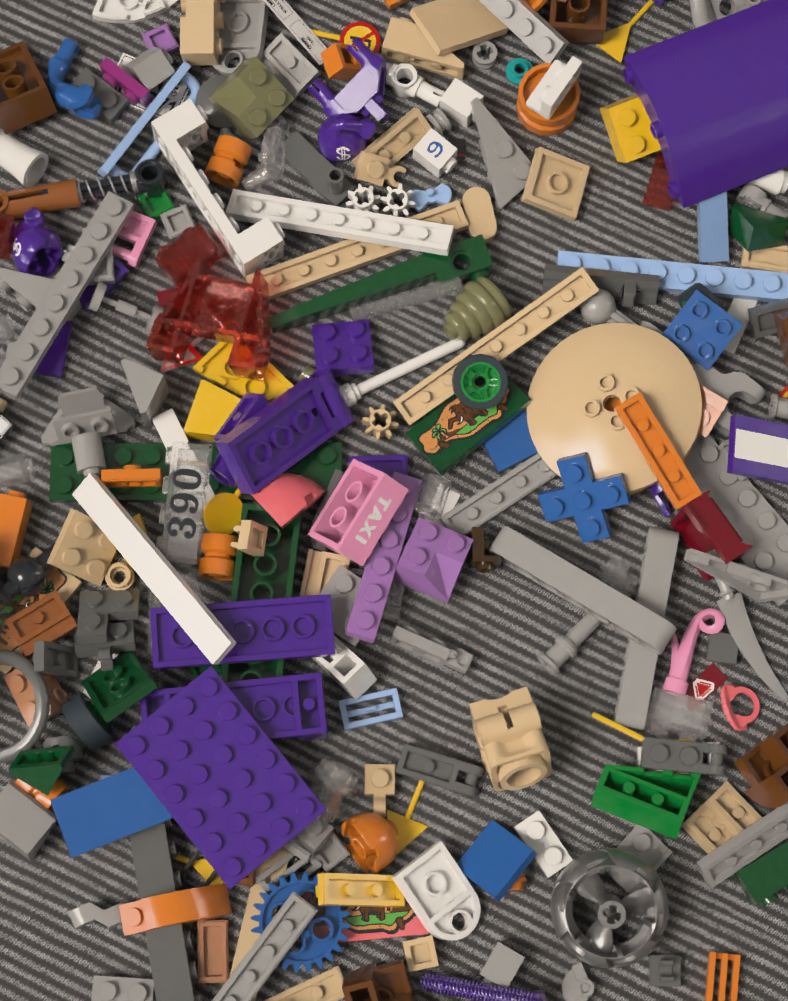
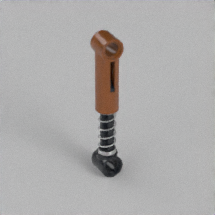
[0,159,167,227]

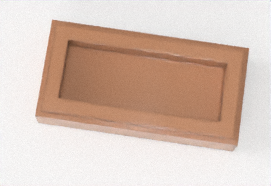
[197,920,229,983]

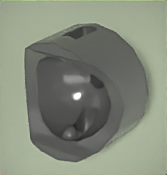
[42,736,84,775]

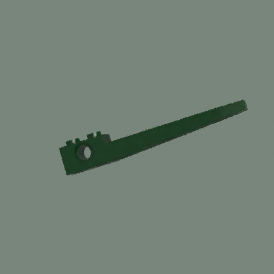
[268,234,493,333]

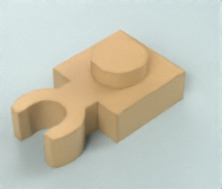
[353,150,406,188]

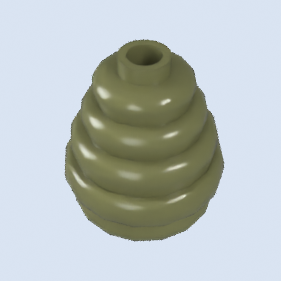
[443,276,512,341]

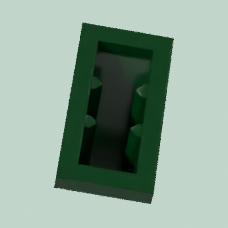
[728,203,788,252]
[8,745,74,796]

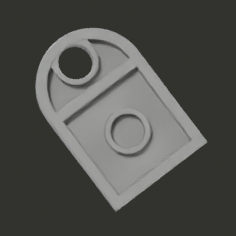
[212,0,269,76]

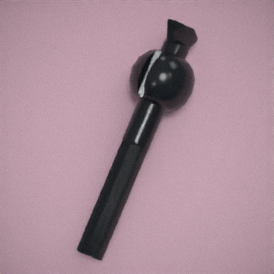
[0,516,90,607]

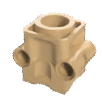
[469,687,552,791]

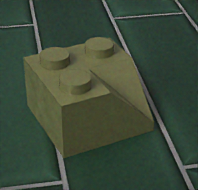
[208,56,294,140]

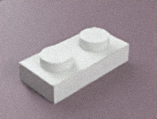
[514,810,573,878]

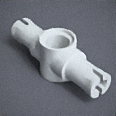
[385,62,445,108]

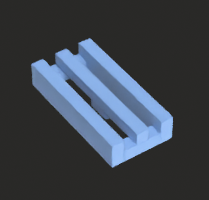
[338,688,403,731]

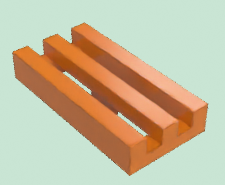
[705,951,741,1001]

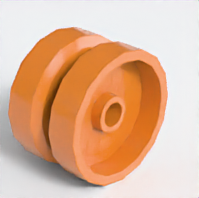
[516,63,580,136]

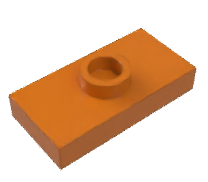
[101,465,163,488]

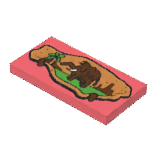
[303,892,429,943]

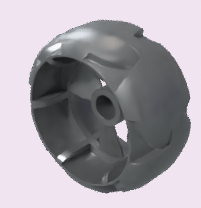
[550,848,669,968]

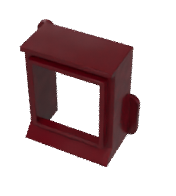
[670,490,753,582]

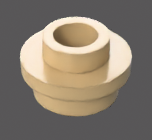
[105,562,135,590]

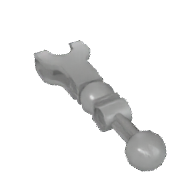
[580,289,764,437]

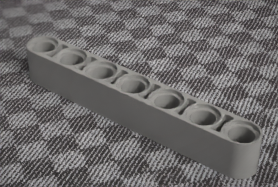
[488,526,677,655]
[613,527,679,730]

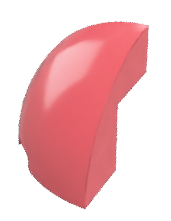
[250,473,326,529]

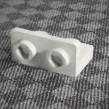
[526,56,582,120]

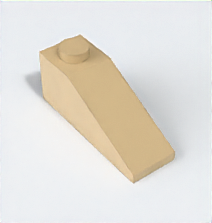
[382,17,465,80]

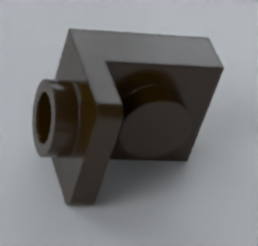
[468,527,501,573]

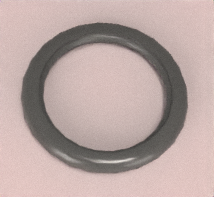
[0,650,50,763]

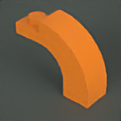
[119,884,232,936]

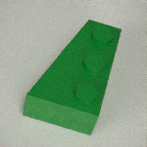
[591,764,701,840]

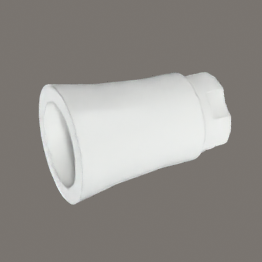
[0,131,49,187]

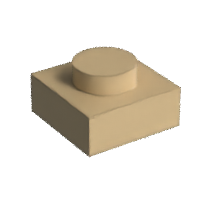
[402,935,439,972]

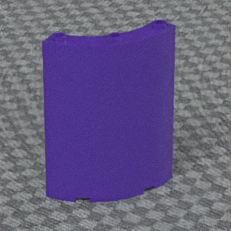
[623,0,788,208]

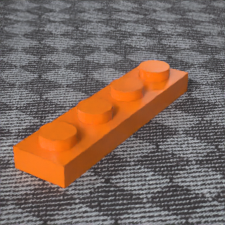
[614,392,702,510]

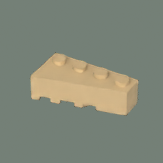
[180,0,225,66]

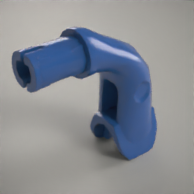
[47,38,103,120]

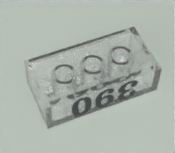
[156,440,213,565]

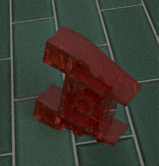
[146,258,271,382]

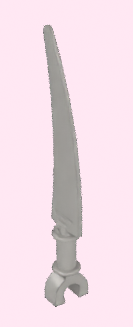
[707,549,788,700]

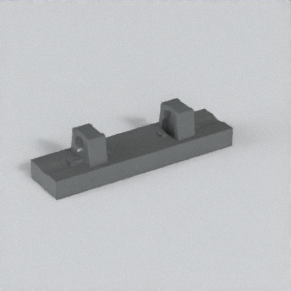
[542,264,660,307]

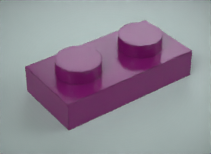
[99,57,153,108]

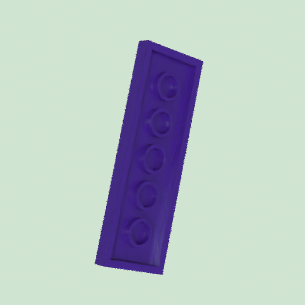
[150,594,335,670]

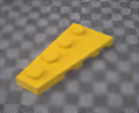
[193,328,294,406]

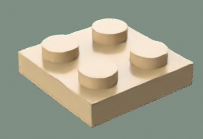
[521,147,590,221]
[47,509,117,586]

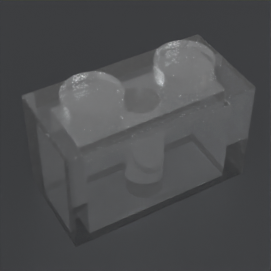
[645,687,713,742]

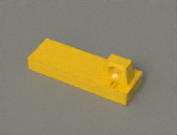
[315,873,405,908]

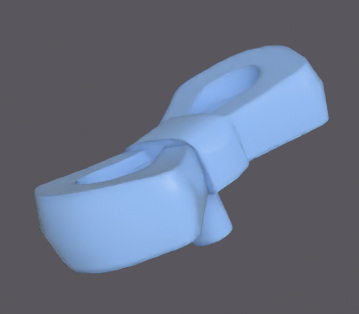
[410,183,452,212]

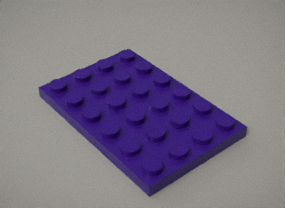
[115,666,327,889]

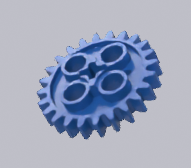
[251,872,351,973]

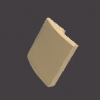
[681,781,762,854]

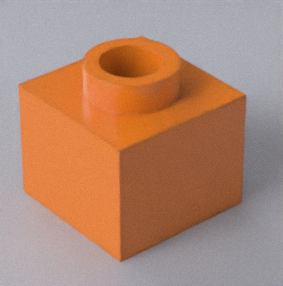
[320,42,362,81]

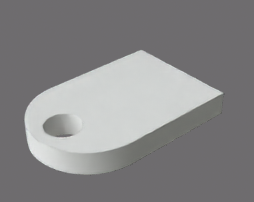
[391,841,481,940]

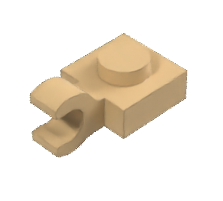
[365,764,395,817]

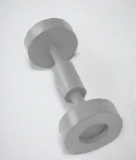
[88,282,164,334]

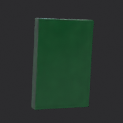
[81,651,158,723]

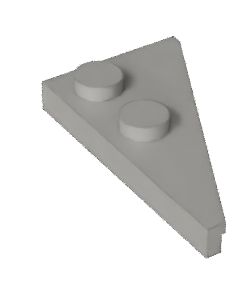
[470,97,532,210]
[684,548,788,603]

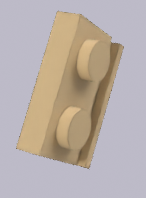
[299,549,351,597]

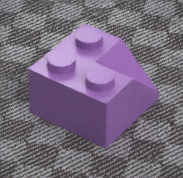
[393,517,474,603]

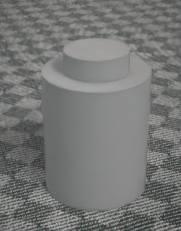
[71,432,107,478]

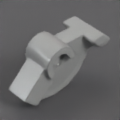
[562,963,594,1001]

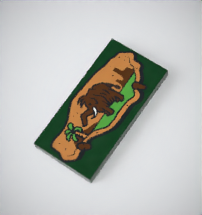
[405,376,531,476]

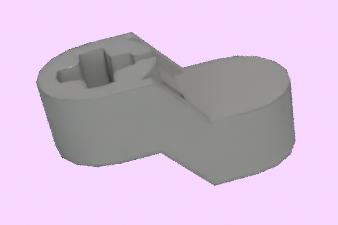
[68,901,127,929]

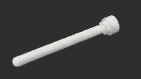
[339,338,466,407]

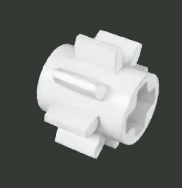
[380,183,416,218]
[346,184,381,213]

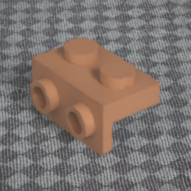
[3,659,68,728]

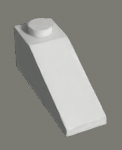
[311,636,377,700]

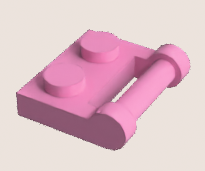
[113,211,157,268]

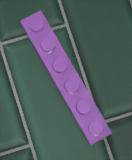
[344,472,422,643]

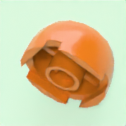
[342,812,399,874]

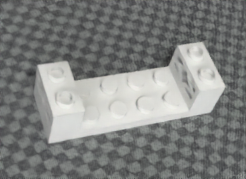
[151,99,285,278]

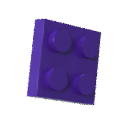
[312,319,375,376]

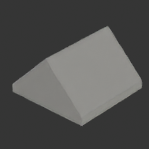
[121,359,169,428]
[0,780,57,861]

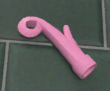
[662,608,725,698]

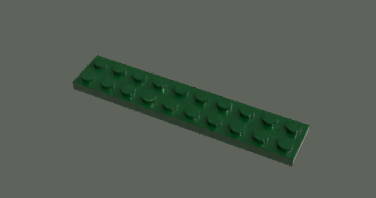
[49,442,342,503]

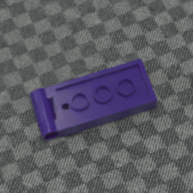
[215,367,354,495]

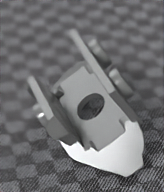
[41,386,135,446]

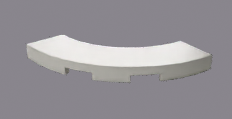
[92,0,180,23]

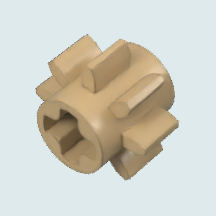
[362,404,398,442]

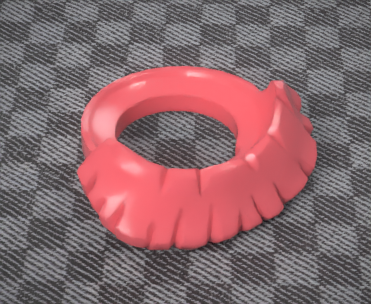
[720,683,760,732]

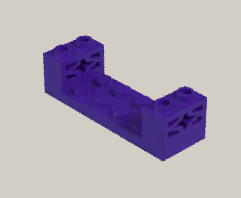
[140,672,329,741]

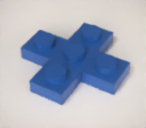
[538,452,631,543]

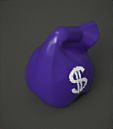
[317,113,376,162]
[13,207,63,276]

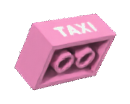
[307,459,409,566]

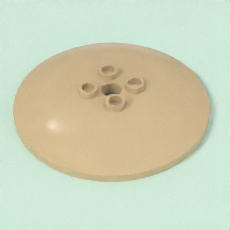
[527,323,703,493]

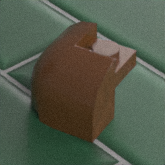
[734,723,788,808]
[342,959,417,1001]

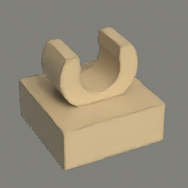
[231,520,268,556]

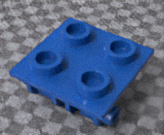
[662,289,743,371]

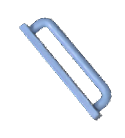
[97,61,201,178]

